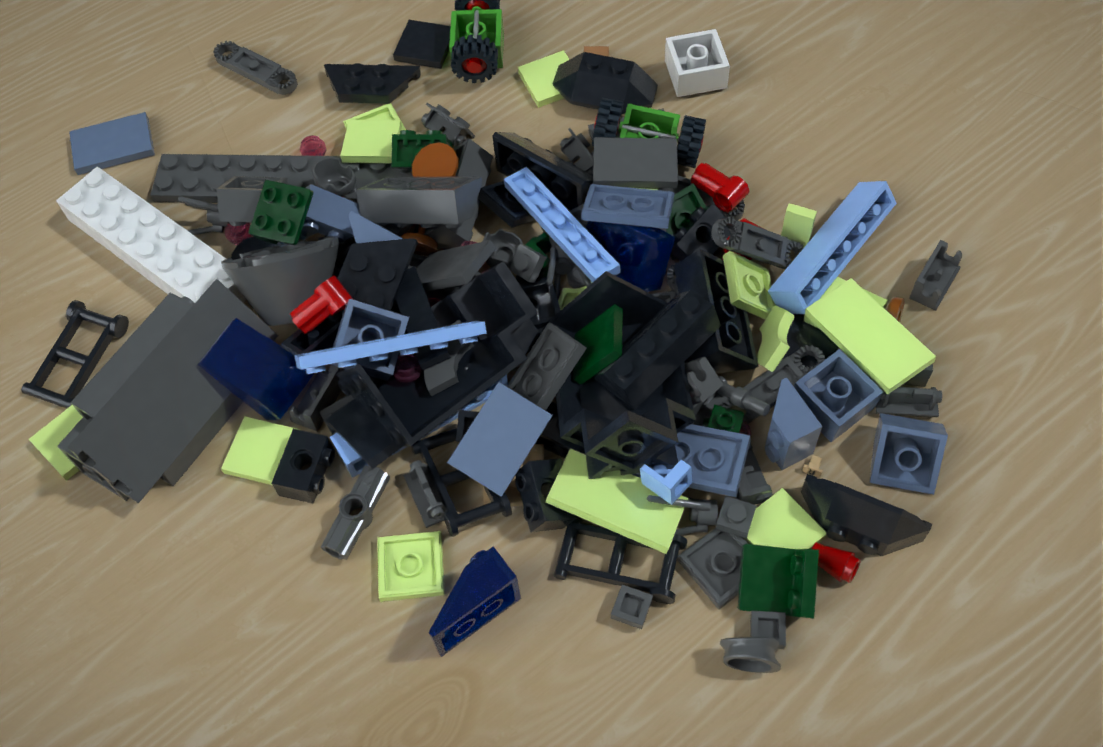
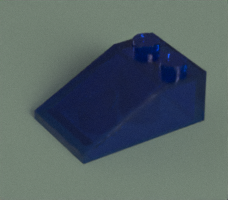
[586,221,675,292]
[198,318,314,421]
[429,546,521,657]

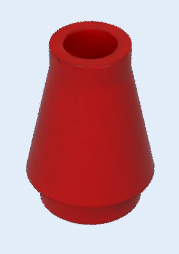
[812,542,861,583]

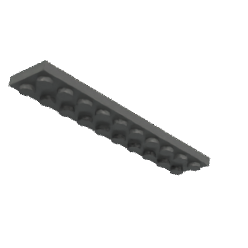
[150,154,413,203]

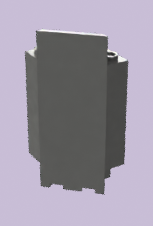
[57,279,279,503]

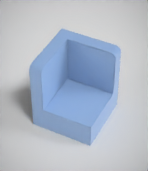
[640,460,692,505]

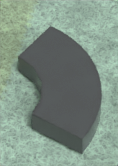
[424,320,474,396]

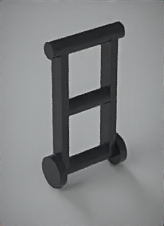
[21,300,129,409]
[411,428,512,537]
[554,517,688,604]

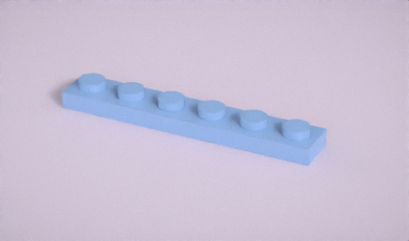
[503,167,621,282]
[295,321,487,374]

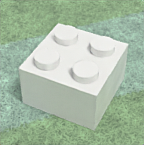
[665,29,730,97]

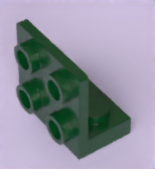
[391,130,453,169]
[248,179,314,246]
[737,544,819,619]

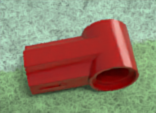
[691,163,750,212]
[290,276,353,334]

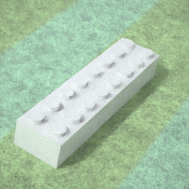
[56,166,246,303]

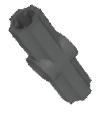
[321,465,390,560]

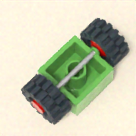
[449,0,504,83]
[592,97,706,168]

